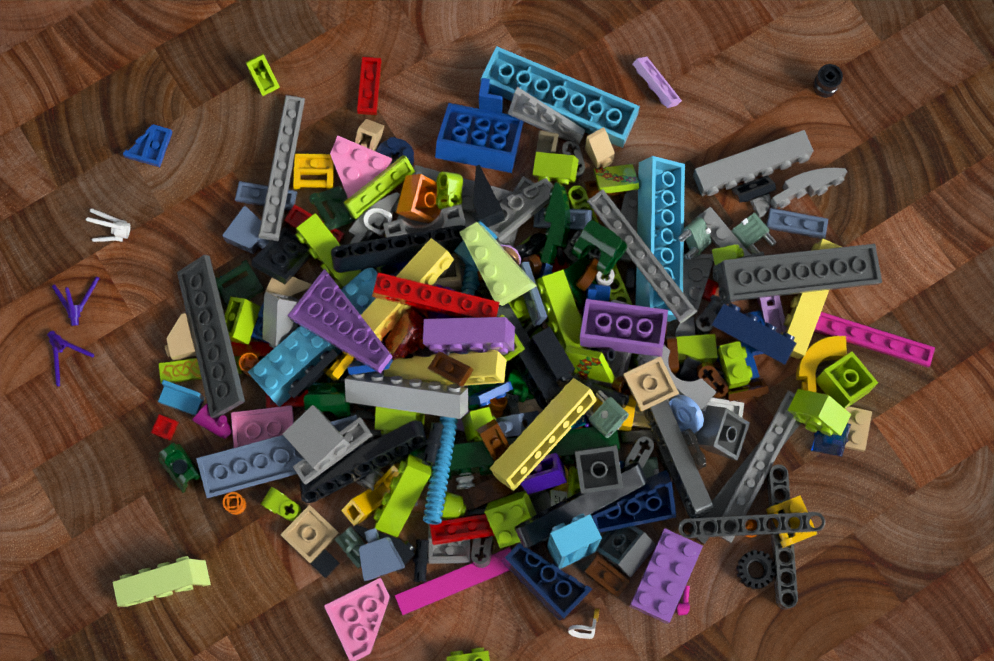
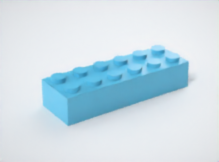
[547,513,602,569]

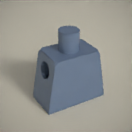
[222,206,271,254]
[496,411,539,438]
[359,528,405,581]

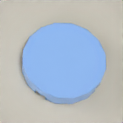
[668,395,704,434]

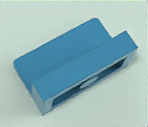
[158,380,204,416]

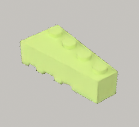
[459,222,537,306]
[113,556,211,607]

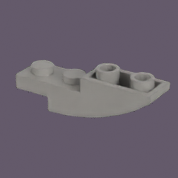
[770,168,847,209]
[349,192,401,244]

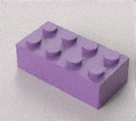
[580,299,668,357]
[423,317,515,355]
[629,528,703,624]

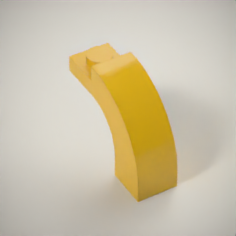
[796,336,847,393]
[341,462,400,526]

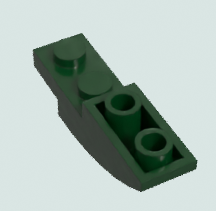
[540,182,570,265]

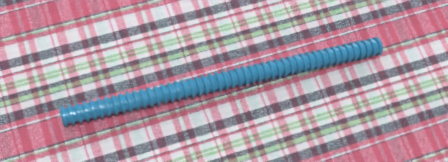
[423,264,480,524]

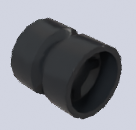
[813,64,843,98]

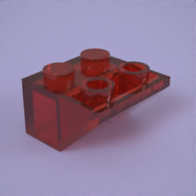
[384,307,428,361]

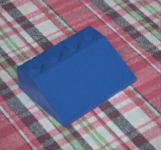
[435,103,524,173]

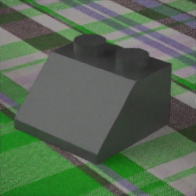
[695,405,750,461]
[575,444,623,494]
[596,526,657,578]

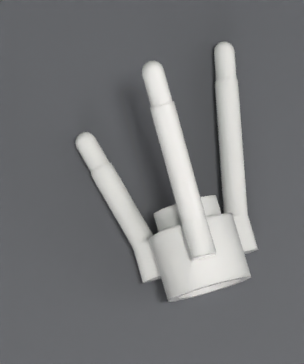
[86,209,130,242]

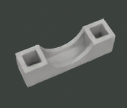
[383,205,466,237]
[636,346,716,410]

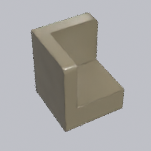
[535,131,559,156]

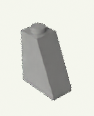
[262,292,299,348]

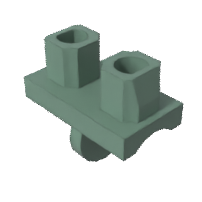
[335,526,366,569]

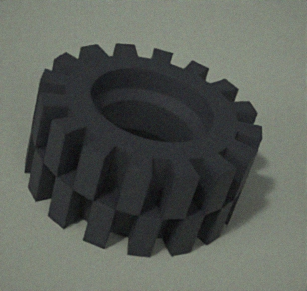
[736,550,776,589]

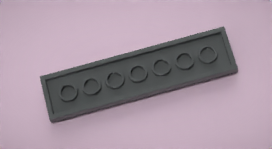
[721,244,882,302]
[177,255,245,418]

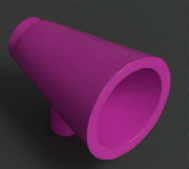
[192,403,233,440]

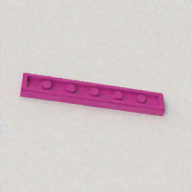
[814,312,935,368]
[395,548,511,615]

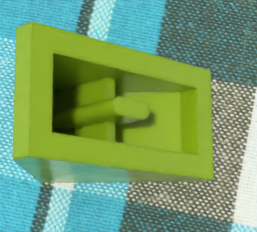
[246,53,280,96]

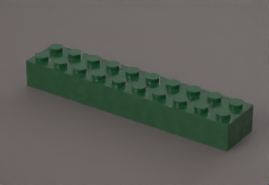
[410,427,620,483]

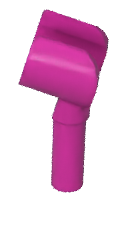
[677,586,690,615]

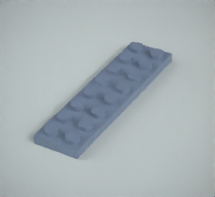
[196,415,364,498]

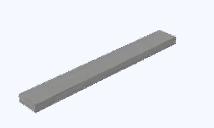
[259,95,305,241]
[587,189,697,324]
[713,390,796,543]

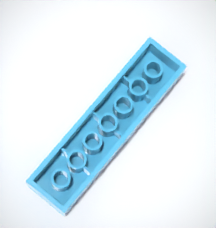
[480,46,640,148]
[636,156,685,322]
[248,268,378,407]

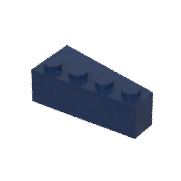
[712,303,797,365]
[590,470,676,533]
[501,543,592,621]

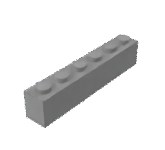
[693,130,814,196]
[345,373,468,419]

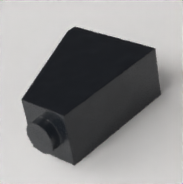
[531,327,575,383]

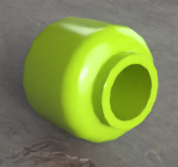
[440,492,466,520]

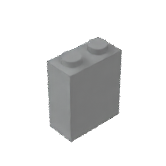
[283,405,350,473]

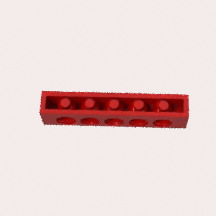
[372,272,500,318]

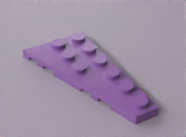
[288,269,392,373]

